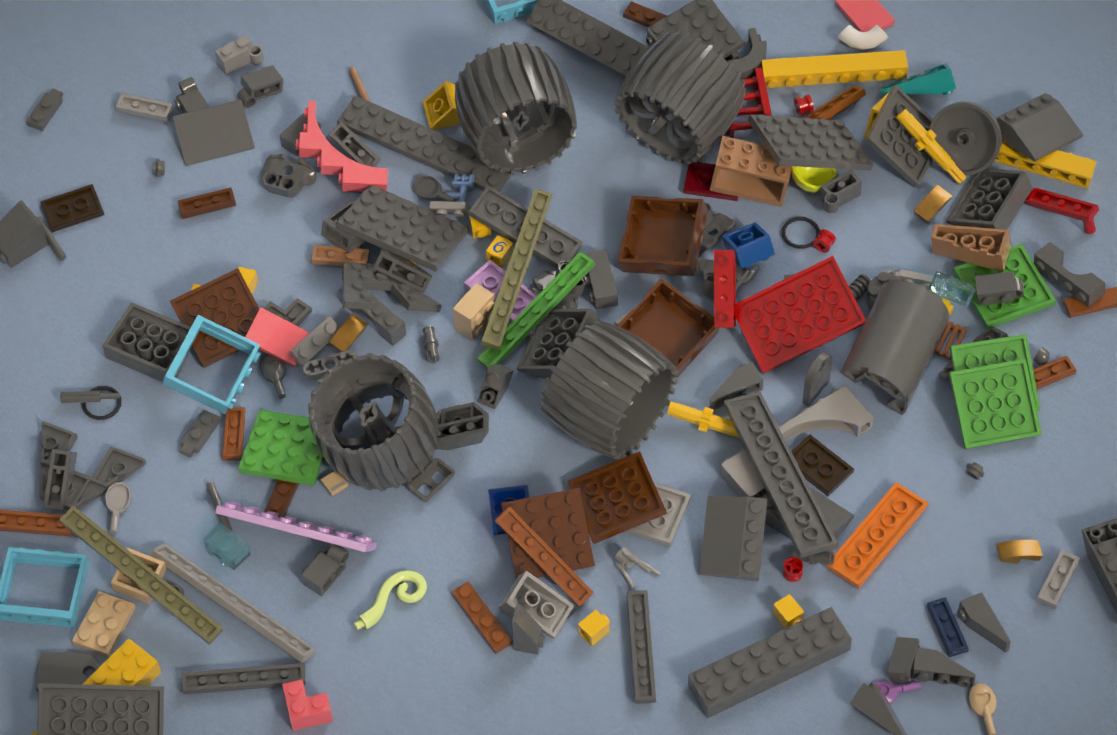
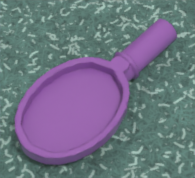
[873,680,921,703]

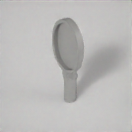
[105,482,131,534]

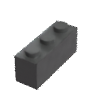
[584,249,618,309]

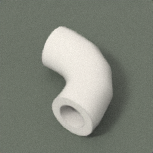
[838,25,889,50]

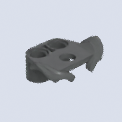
[262,154,316,198]
[699,203,736,255]
[697,257,755,299]
[532,261,586,309]

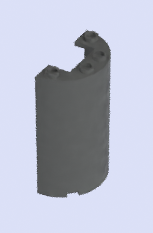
[840,280,949,415]

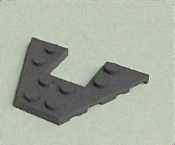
[342,262,441,312]
[39,421,146,510]

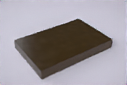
[40,184,104,232]
[791,434,854,497]

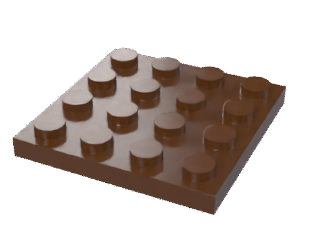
[170,268,259,368]
[568,451,667,544]
[501,488,595,578]

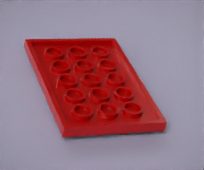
[734,256,866,374]

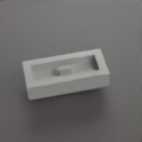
[430,201,471,217]

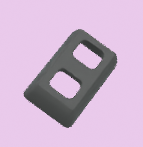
[408,458,455,502]

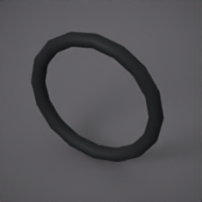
[782,217,820,249]
[82,386,122,420]

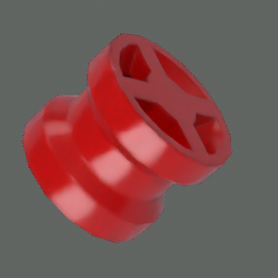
[794,94,814,115]
[813,229,836,253]
[783,557,803,582]

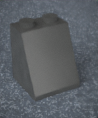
[0,200,48,268]

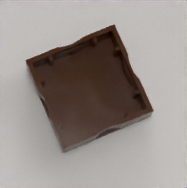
[617,196,708,276]
[617,278,720,378]

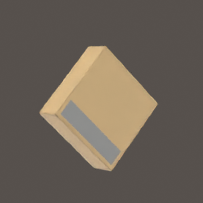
[321,471,348,496]

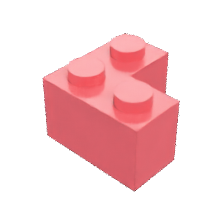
[283,679,333,731]

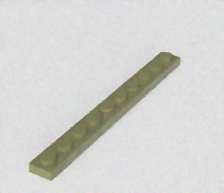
[481,188,553,350]
[59,505,223,645]

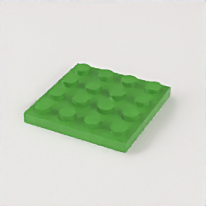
[953,244,1056,329]
[950,334,1041,411]
[949,359,1042,449]
[238,410,324,486]

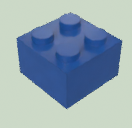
[722,222,775,269]

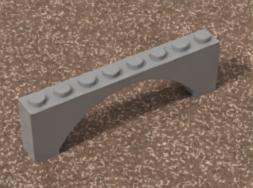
[720,385,874,498]

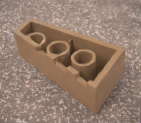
[931,224,1011,272]

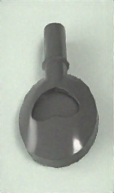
[414,175,457,202]
[260,354,286,399]

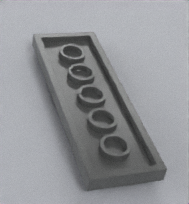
[468,185,583,268]

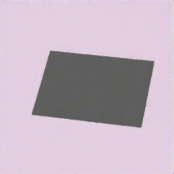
[172,99,255,166]

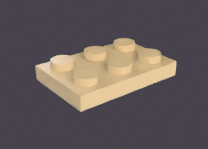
[72,591,136,657]

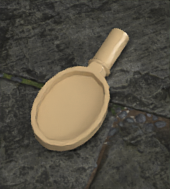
[969,683,996,735]

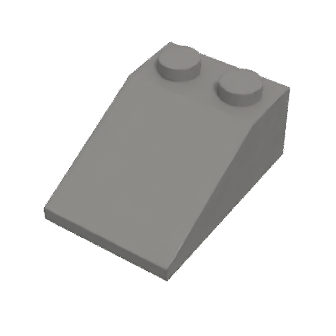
[498,571,575,638]

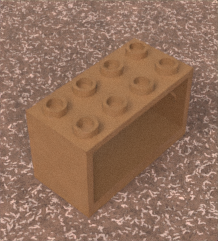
[710,136,792,207]

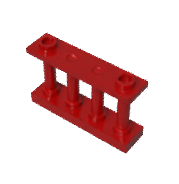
[726,68,772,138]
[714,250,736,328]

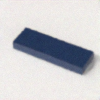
[927,597,969,657]

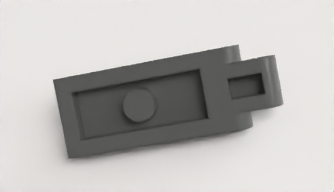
[26,89,63,131]
[180,409,221,458]

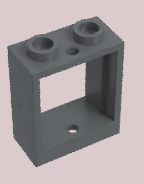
[321,202,366,253]

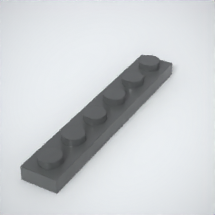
[627,590,656,704]
[182,663,306,695]

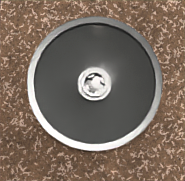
[929,101,1002,175]

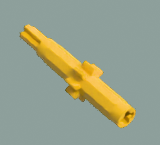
[896,109,966,184]
[667,401,740,438]

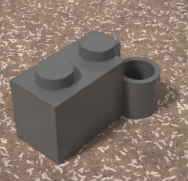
[237,65,283,108]
[174,77,209,114]
[820,170,862,213]
[975,271,1024,306]
[301,544,350,596]

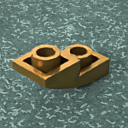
[914,185,952,223]
[329,313,368,352]
[996,540,1043,564]

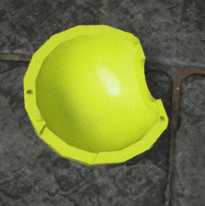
[791,166,837,193]

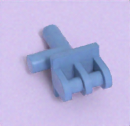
[447,174,475,202]

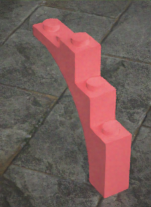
[296,101,387,192]

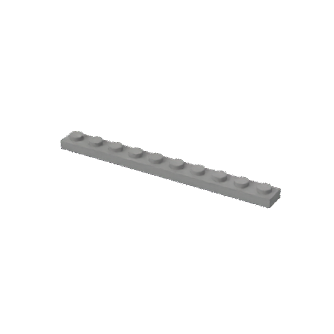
[150,543,316,663]

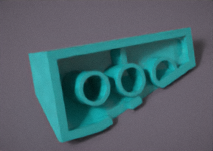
[879,63,957,95]

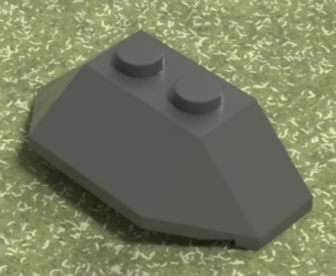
[436,402,489,450]

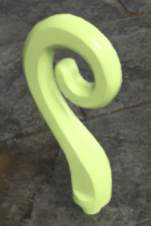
[354,570,427,630]

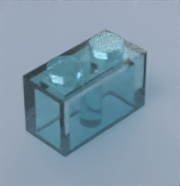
[929,271,976,307]
[203,523,251,570]

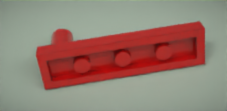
[1025,188,1099,234]

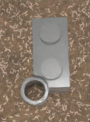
[215,35,264,75]

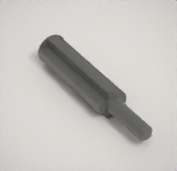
[60,391,120,403]

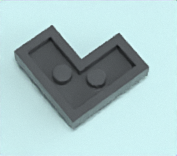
[263,298,312,326]

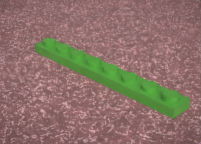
[477,251,595,369]

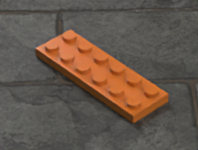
[826,482,929,589]

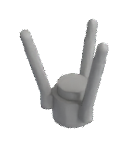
[615,547,660,589]

